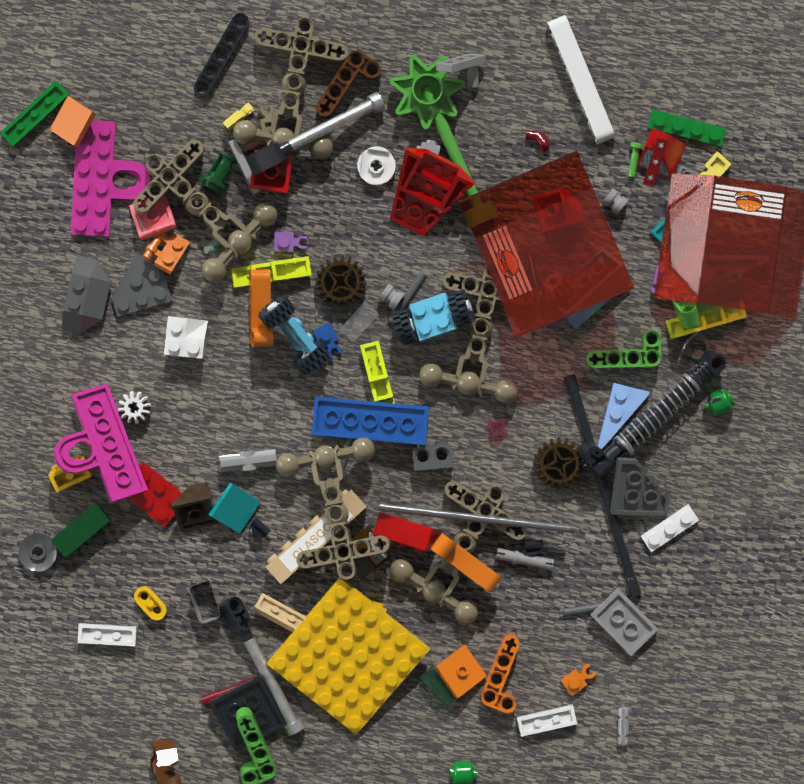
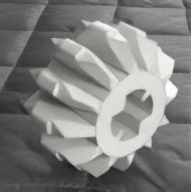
[118,391,151,424]

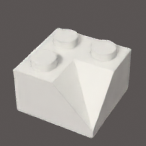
[164,316,208,359]

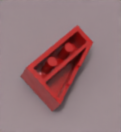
[373,512,442,554]

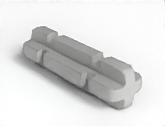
[618,707,629,745]

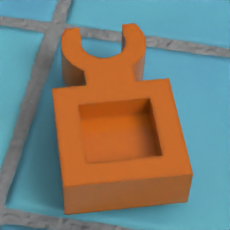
[561,663,596,696]

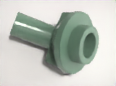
[204,240,225,258]

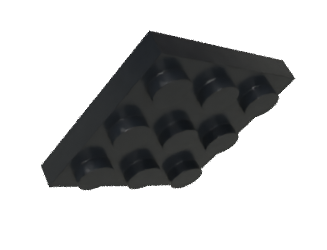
[209,674,287,751]

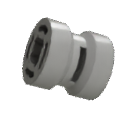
[602,188,628,215]
[378,284,405,310]

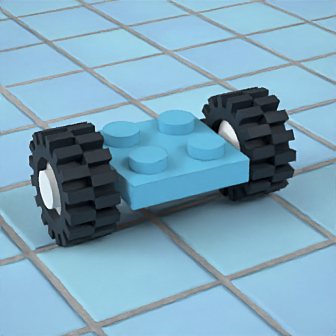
[392,289,475,346]
[258,295,330,375]

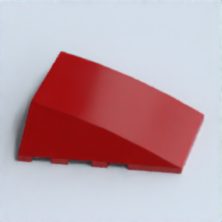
[390,148,475,236]

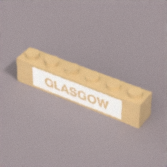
[266,489,367,584]

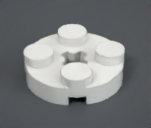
[357,146,396,185]

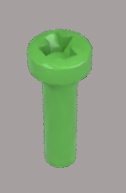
[628,142,644,177]

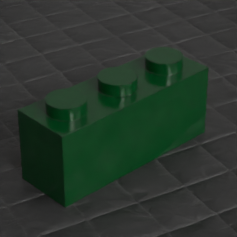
[51,503,112,558]

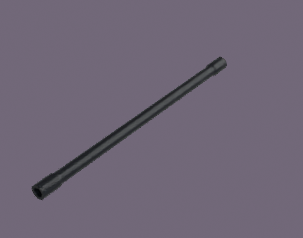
[564,374,642,597]

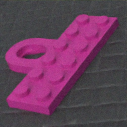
[71,120,151,237]
[54,384,148,503]

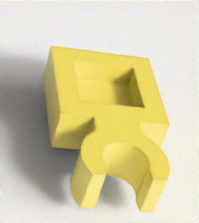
[223,103,255,131]
[697,151,731,187]

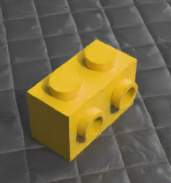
[48,455,93,492]

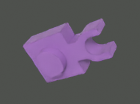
[274,232,307,252]

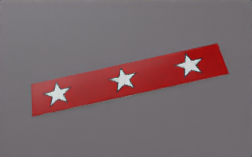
[643,138,669,186]

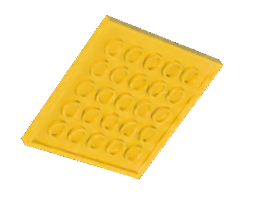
[267,577,430,734]

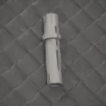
[495,548,554,571]

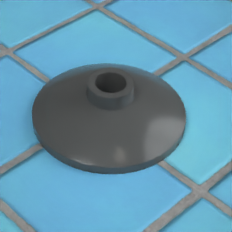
[18,533,57,572]

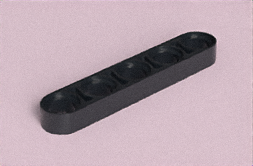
[194,13,250,97]

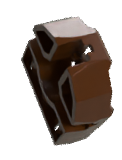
[150,739,181,784]

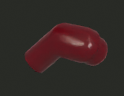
[525,130,551,152]

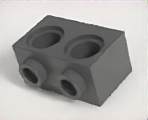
[412,441,453,471]

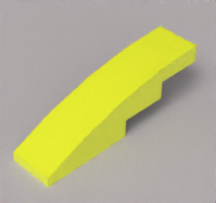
[231,256,311,288]
[666,299,747,339]
[360,341,395,404]

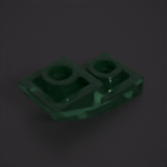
[420,665,458,708]

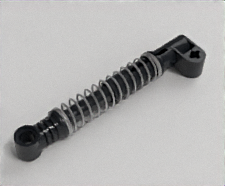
[578,350,726,480]

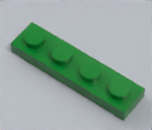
[0,81,70,147]
[647,109,726,147]

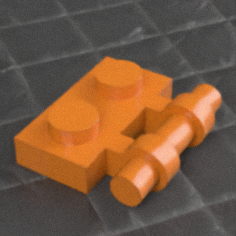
[143,231,190,275]

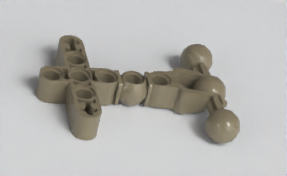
[233,17,348,159]
[134,140,278,282]
[419,262,535,404]
[276,438,391,580]
[390,481,527,624]

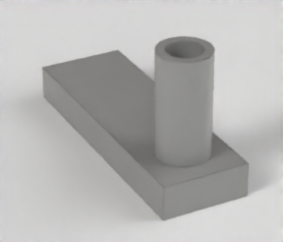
[436,53,486,87]
[228,139,263,196]

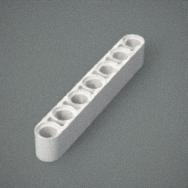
[547,15,615,145]

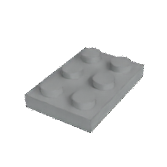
[590,588,659,656]

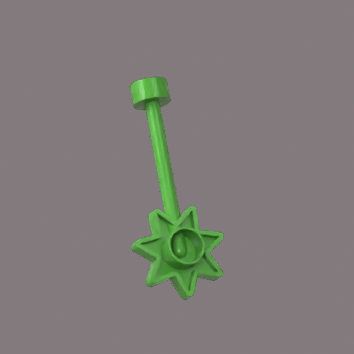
[390,55,498,228]

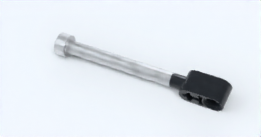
[245,92,385,175]
[219,597,305,736]

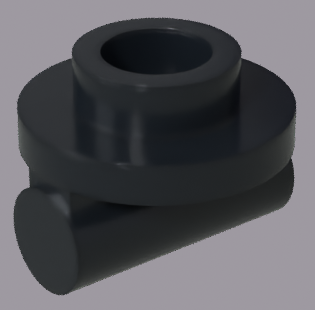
[249,517,271,539]
[522,538,544,556]

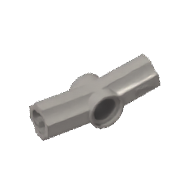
[218,449,277,472]

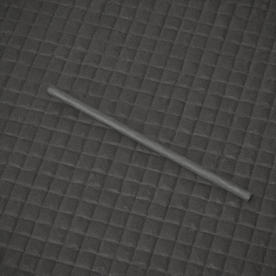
[378,503,570,533]

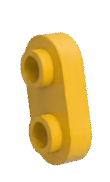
[134,586,167,620]

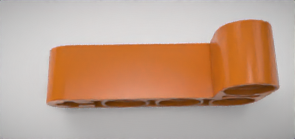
[249,269,274,348]
[430,533,502,593]
[480,633,520,713]

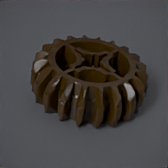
[315,256,367,308]
[533,437,585,489]

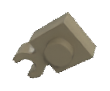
[258,105,280,131]

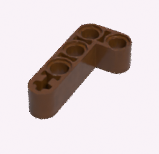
[316,51,381,118]

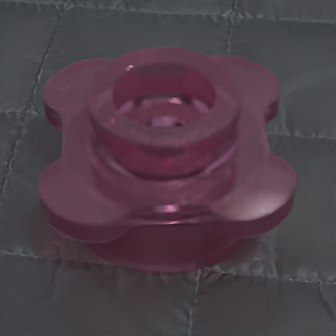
[487,417,507,437]

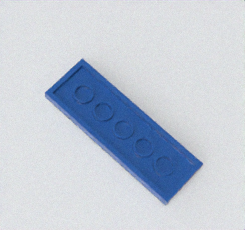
[311,396,430,445]

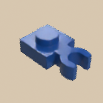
[313,322,342,358]

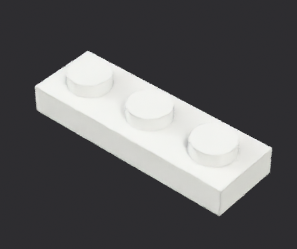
[641,504,699,552]
[78,623,137,646]
[517,704,577,737]

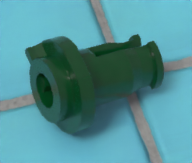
[199,152,236,197]

